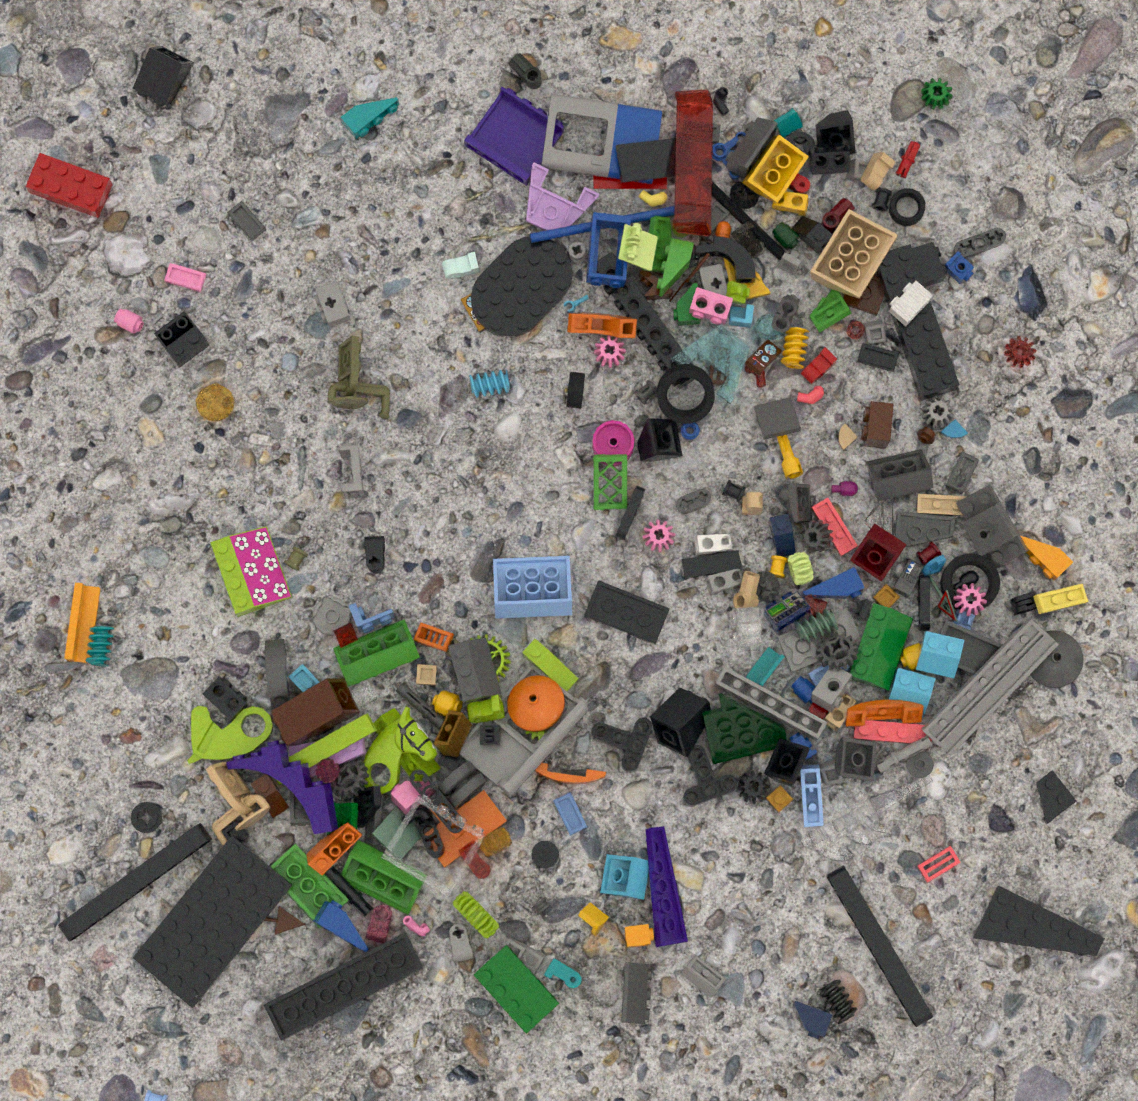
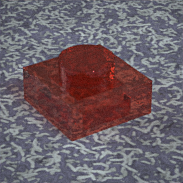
[333,622,358,648]

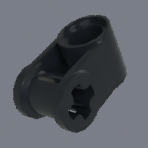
[364,536,385,574]

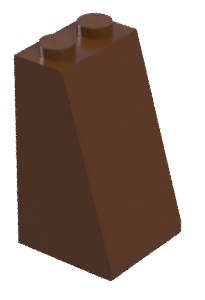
[271,678,360,746]

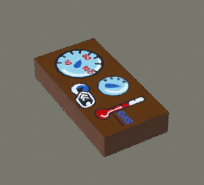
[745,339,782,375]

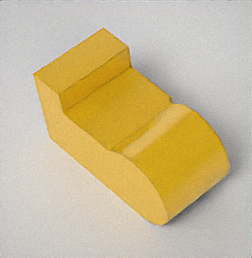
[772,191,809,217]

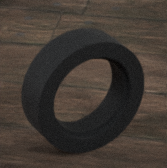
[657,364,715,424]
[940,553,1000,613]

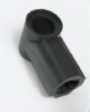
[508,53,542,89]

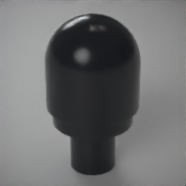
[953,570,979,590]

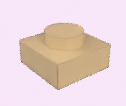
[416,664,437,686]

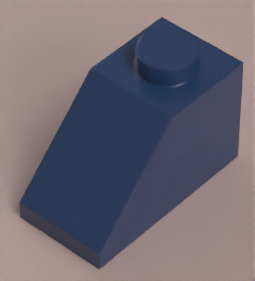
[768,514,796,557]
[793,1001,832,1040]

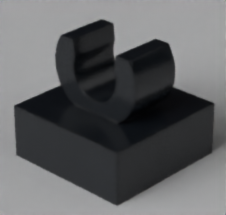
[848,598,873,621]
[480,725,501,745]

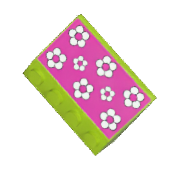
[210,526,292,617]

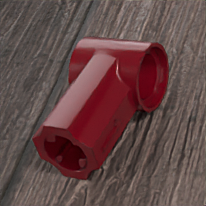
[821,198,855,234]

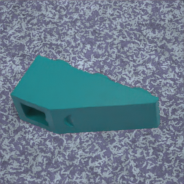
[341,97,399,139]

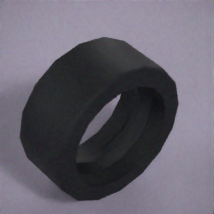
[889,188,926,226]
[566,372,585,409]

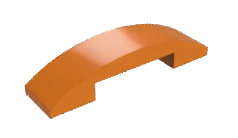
[845,700,924,727]
[534,763,606,784]

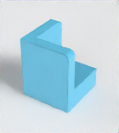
[728,304,754,328]

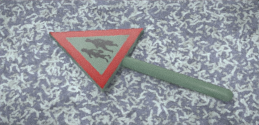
[927,575,958,621]

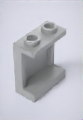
[338,443,364,499]

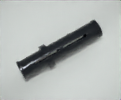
[324,866,373,917]

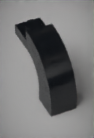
[695,237,756,284]

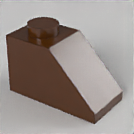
[251,774,290,818]

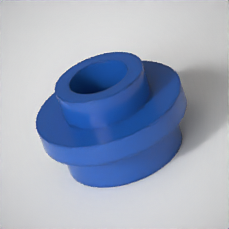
[681,422,700,440]

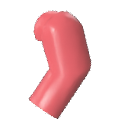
[797,386,824,404]

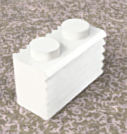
[889,281,933,326]

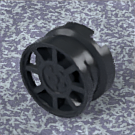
[1010,592,1037,615]

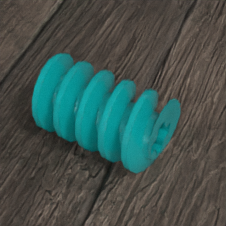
[85,626,115,667]

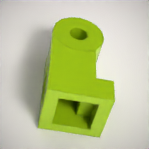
[467,694,505,723]

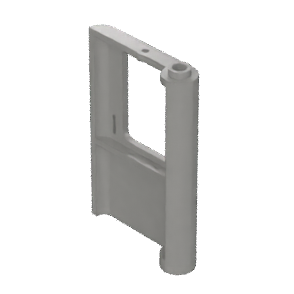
[459,664,589,797]

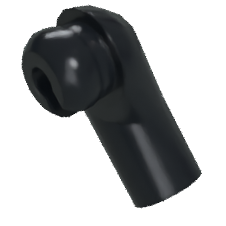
[713,87,730,116]

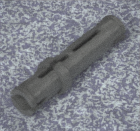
[396,682,444,729]

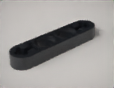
[409,770,464,833]

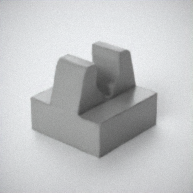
[778,250,801,276]

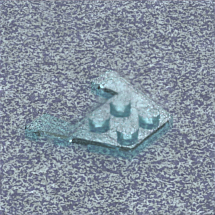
[671,324,750,404]

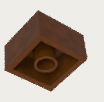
[861,401,894,449]

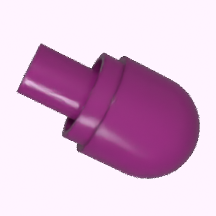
[831,481,858,496]

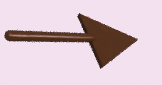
[669,253,710,302]
[264,906,306,935]

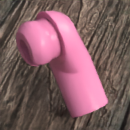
[403,916,430,936]

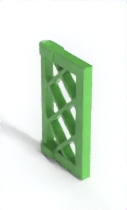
[593,454,627,510]

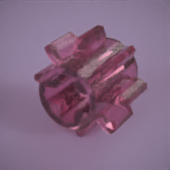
[315,758,340,783]

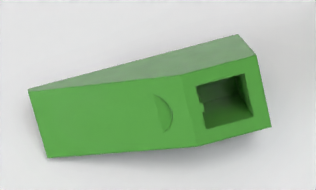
[657,238,694,297]

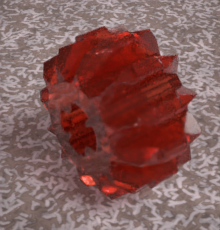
[1004,336,1037,369]

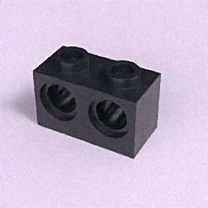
[810,143,849,175]
[203,677,248,721]

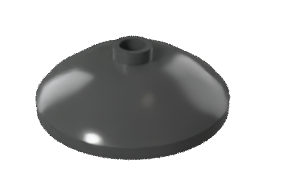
[1030,630,1084,688]

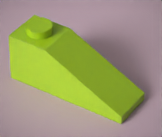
[522,638,579,692]

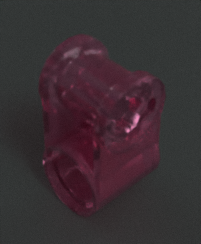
[365,905,392,944]

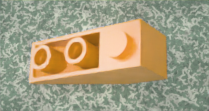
[1021,536,1073,581]

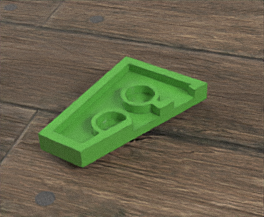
[642,216,672,273]

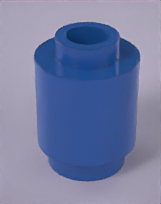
[790,676,816,704]

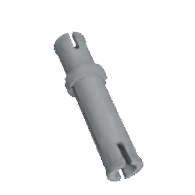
[876,735,933,773]

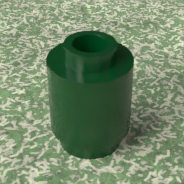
[772,222,800,250]

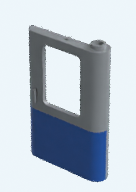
[541,93,662,184]

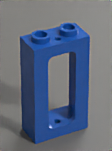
[586,212,631,288]

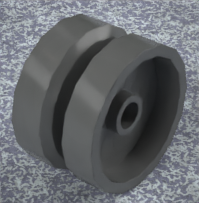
[438,760,487,809]

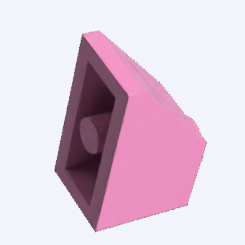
[391,781,436,815]

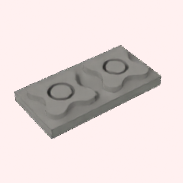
[777,609,861,673]

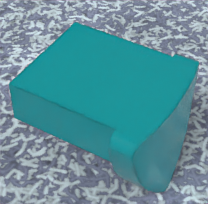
[774,108,803,137]

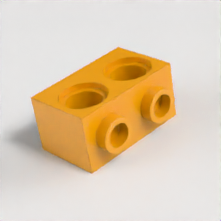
[624,924,654,948]

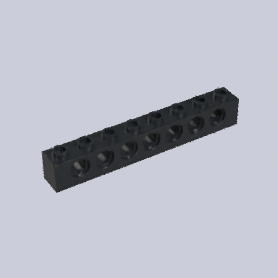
[597,252,694,389]

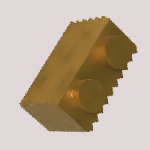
[433,710,472,757]

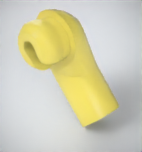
[639,190,668,207]

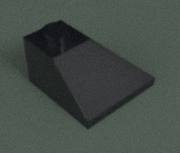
[815,110,856,160]
[637,418,683,462]
[764,738,810,786]

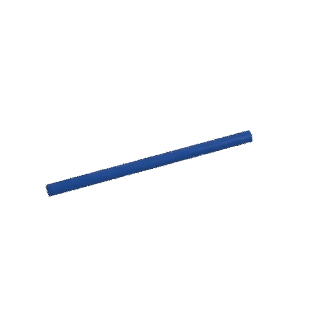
[530,202,696,243]

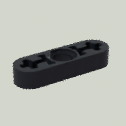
[616,486,646,540]
[918,576,930,631]
[415,805,445,858]

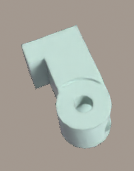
[442,252,479,279]

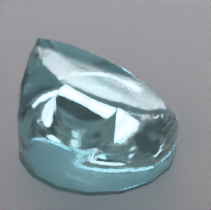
[752,314,785,340]

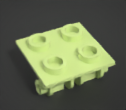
[618,223,658,271]

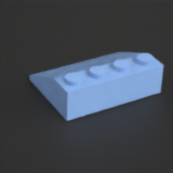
[493,556,572,619]

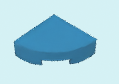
[940,419,968,438]
[922,555,946,576]

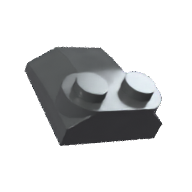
[779,483,812,523]
[835,737,877,782]

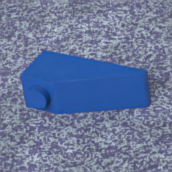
[801,567,865,599]
[313,900,368,952]

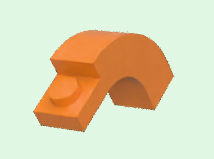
[567,312,637,338]

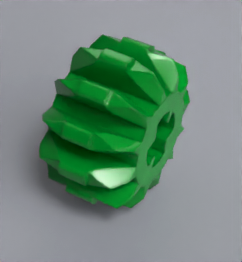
[921,77,953,110]

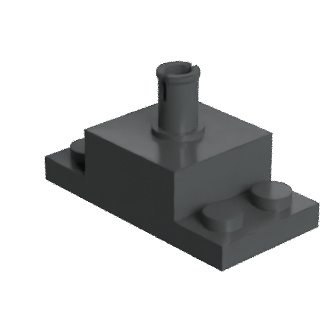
[956,484,1028,568]

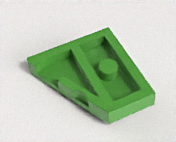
[809,289,852,333]

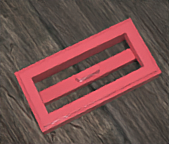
[917,846,961,883]

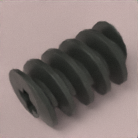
[819,979,857,1025]

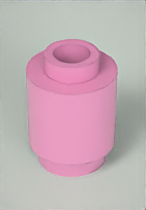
[114,309,144,334]

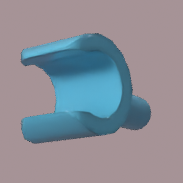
[563,295,589,313]

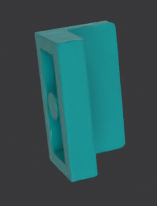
[745,647,785,687]

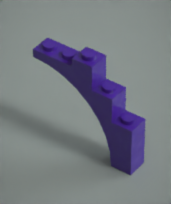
[226,740,338,834]

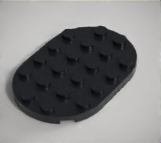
[471,236,572,337]

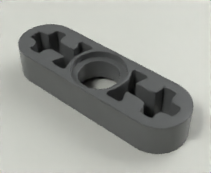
[953,228,1006,259]

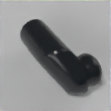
[401,806,431,826]

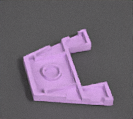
[525,162,600,231]

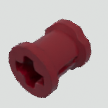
[916,542,942,566]

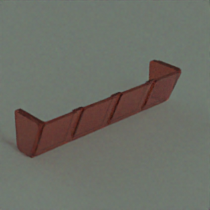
[672,90,713,236]

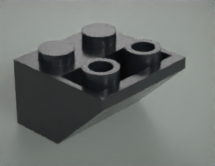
[154,311,210,368]

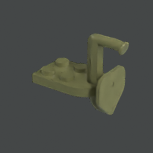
[328,336,390,419]

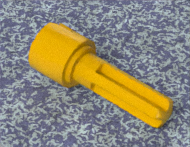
[777,435,803,479]

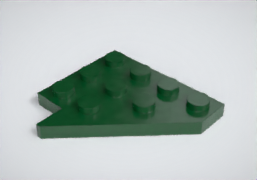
[702,693,787,764]

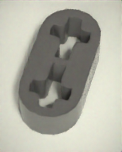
[676,489,711,514]

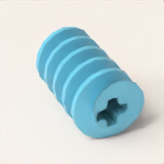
[469,369,510,398]

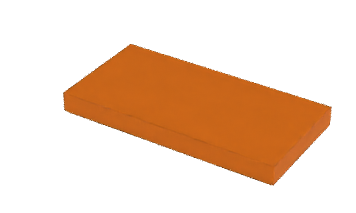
[424,790,507,868]

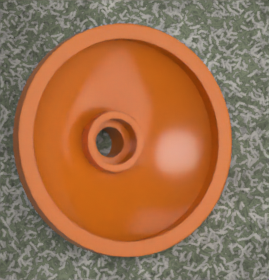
[507,675,565,732]

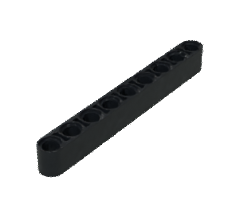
[58,823,212,942]
[826,865,933,1027]

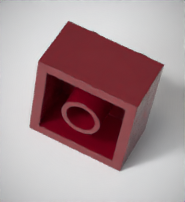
[850,523,907,582]

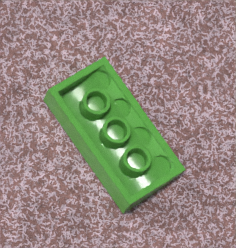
[271,843,349,929]

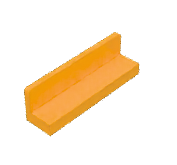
[64,582,101,663]

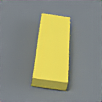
[1033,584,1088,614]

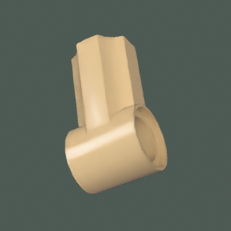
[733,571,760,610]

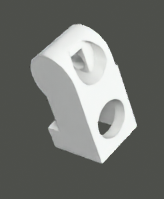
[694,534,732,556]

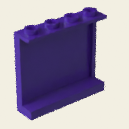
[464,87,564,186]

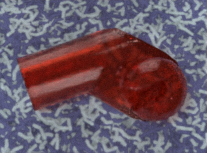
[745,365,766,387]

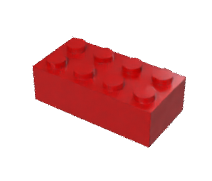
[25,153,113,218]

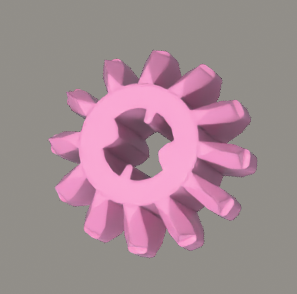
[594,335,626,368]
[643,519,675,553]
[953,583,987,617]

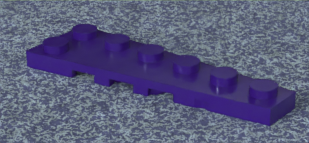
[645,826,688,947]

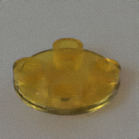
[196,383,234,421]

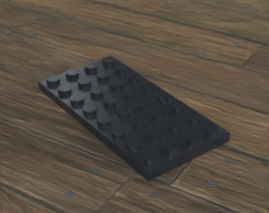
[133,835,293,1008]

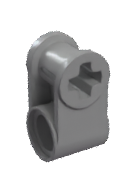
[449,924,474,963]

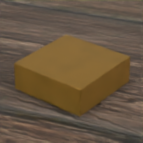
[873,584,900,608]

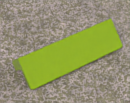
[374,708,441,781]

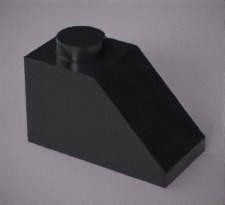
[792,216,833,254]

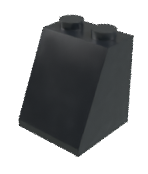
[133,46,194,106]
[650,687,711,757]

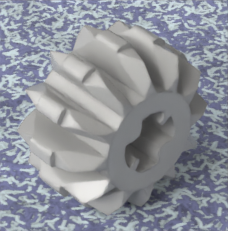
[921,396,954,429]

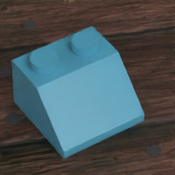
[916,631,964,678]
[888,668,936,718]
[600,854,649,900]

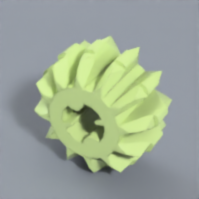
[788,552,814,585]

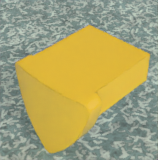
[578,902,609,937]

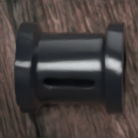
[871,187,892,211]
[722,480,746,503]

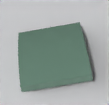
[371,806,421,861]

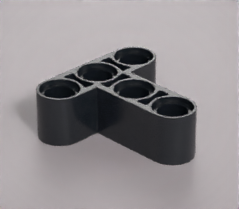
[591,717,652,773]
[683,745,738,807]

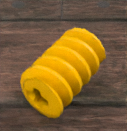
[781,327,809,369]

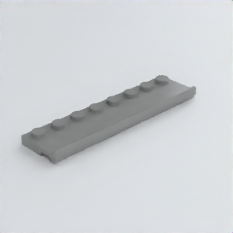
[922,617,1059,756]

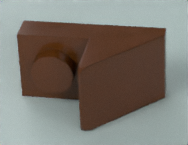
[639,270,673,301]

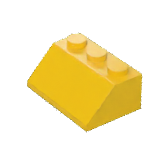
[742,135,809,203]

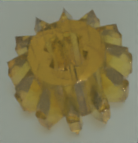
[478,827,512,857]

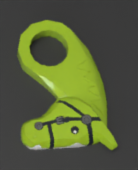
[363,706,437,794]

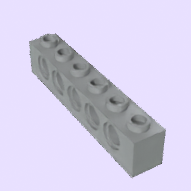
[714,666,827,742]

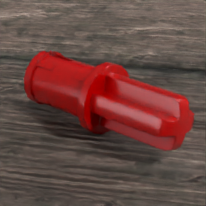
[895,141,920,179]

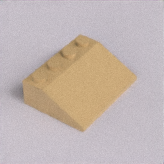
[810,209,898,299]

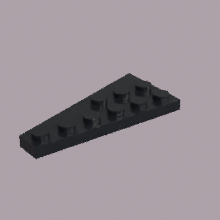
[972,885,1105,956]

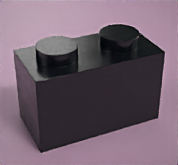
[912,242,947,287]

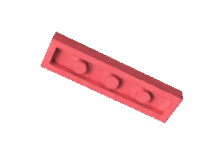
[853,720,932,744]

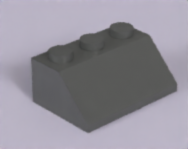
[725,117,778,179]
[866,449,933,501]
[448,638,502,705]
[621,962,652,1024]

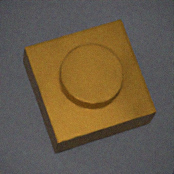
[765,785,793,813]

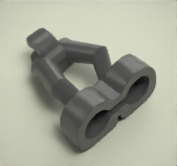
[771,294,800,332]

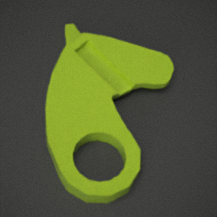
[187,706,273,764]

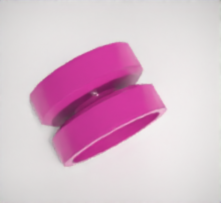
[592,420,635,467]

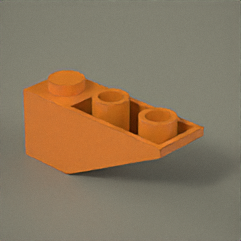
[307,822,362,875]

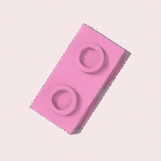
[689,287,733,325]

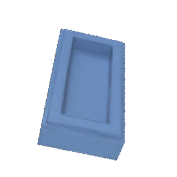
[553,792,587,836]

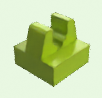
[726,281,750,305]

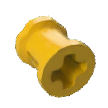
[768,555,788,578]

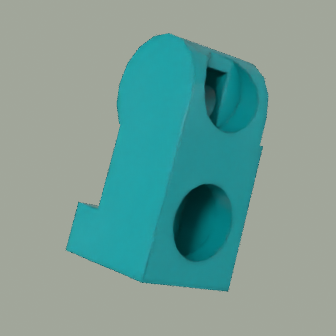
[544,958,582,988]

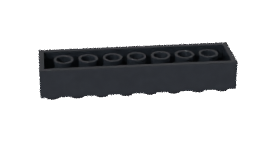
[876,244,960,401]
[264,932,424,1041]

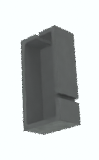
[939,620,1003,675]

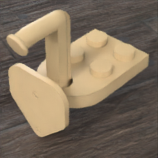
[206,761,270,846]

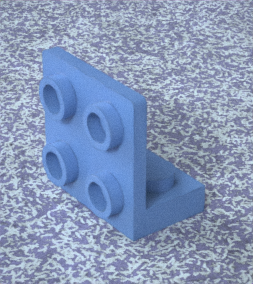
[349,603,395,633]

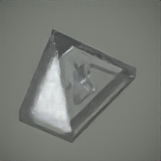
[864,500,894,536]

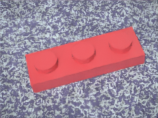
[811,498,858,557]

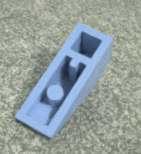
[800,764,824,827]

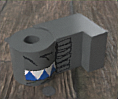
[893,559,923,598]

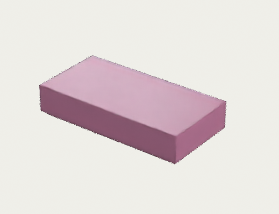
[164,263,206,292]

